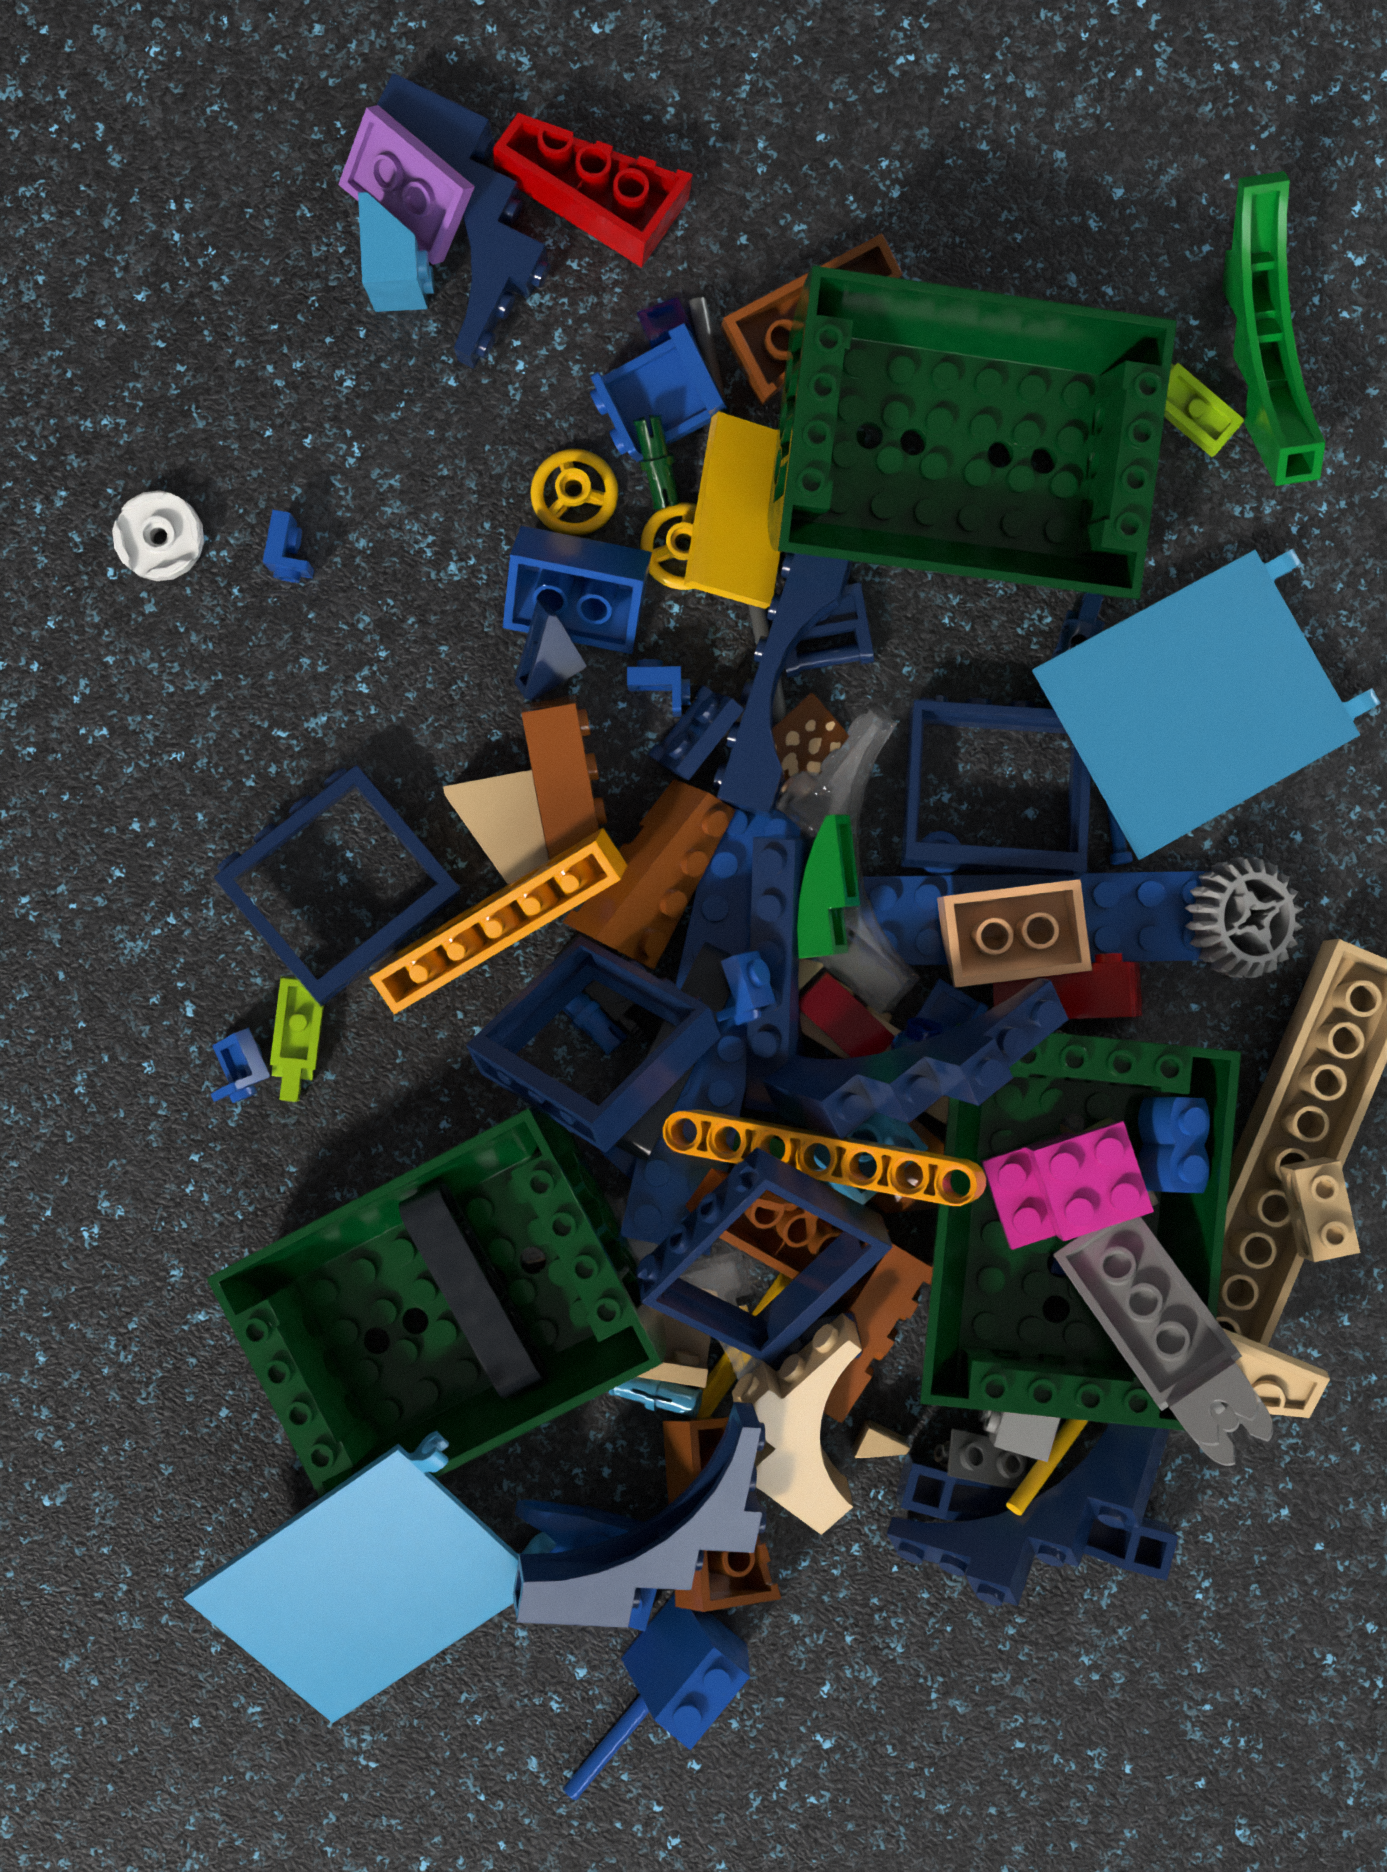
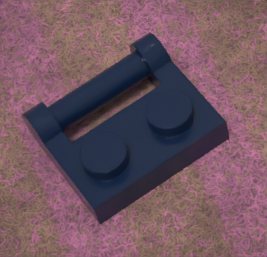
[784,582,874,678]
[647,685,744,780]

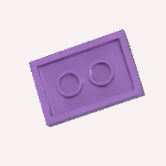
[338,105,475,265]

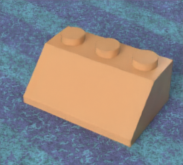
[937,879,1092,988]

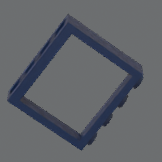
[901,695,1091,878]
[214,765,460,1007]
[466,936,721,1153]
[635,1147,893,1364]

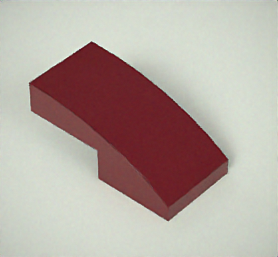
[798,971,896,1058]

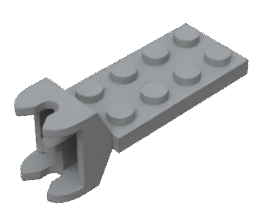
[1053,1217,1273,1466]

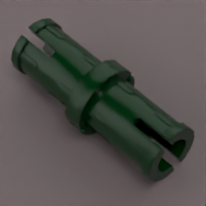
[633,414,681,509]

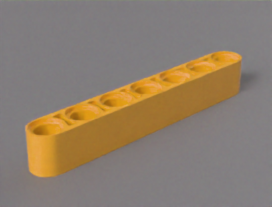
[663,1110,986,1206]

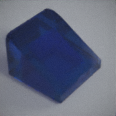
[637,297,694,350]

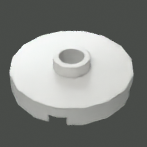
[112,490,204,581]

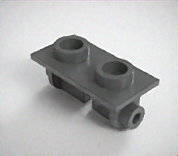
[934,1429,1027,1490]

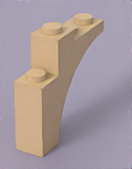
[732,1313,862,1535]

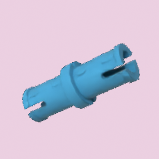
[608,1377,703,1419]

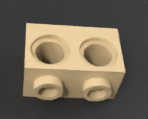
[1279,1157,1360,1262]

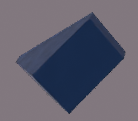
[514,600,587,700]

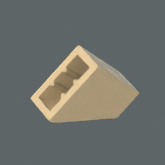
[443,770,549,885]

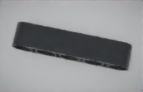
[613,941,734,1162]
[398,1181,548,1400]

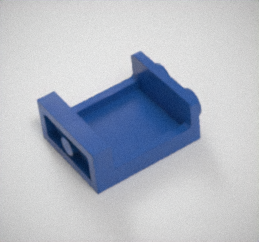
[590,323,730,462]

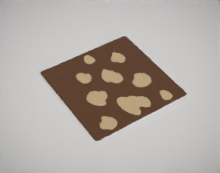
[773,693,861,801]

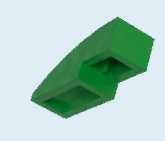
[797,814,860,959]

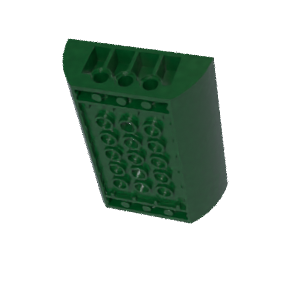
[768,265,1177,599]
[919,1023,1241,1431]
[206,1107,666,1498]

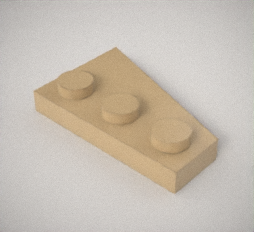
[1222,1328,1330,1418]

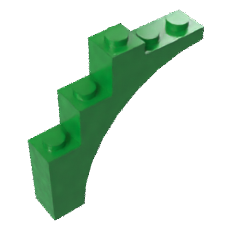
[1222,171,1325,486]

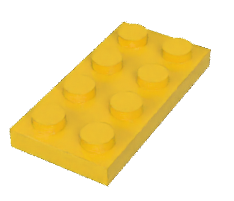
[684,411,780,609]

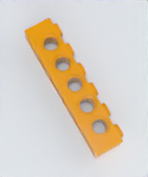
[369,828,628,1014]

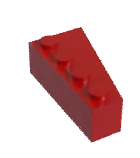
[493,113,693,268]

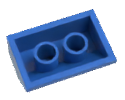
[503,525,652,654]

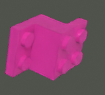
[980,1120,1154,1250]

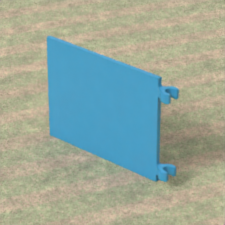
[1032,549,1381,860]
[183,1431,556,1723]

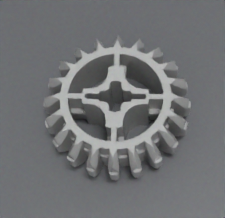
[1185,857,1303,978]

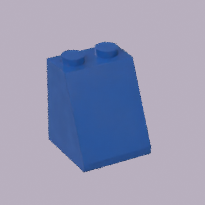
[621,1591,750,1750]

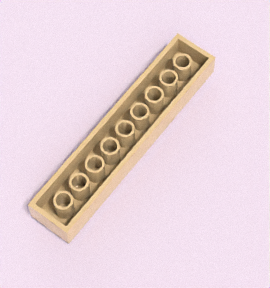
[1216,939,1387,1347]

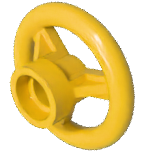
[530,449,618,536]
[640,502,697,590]

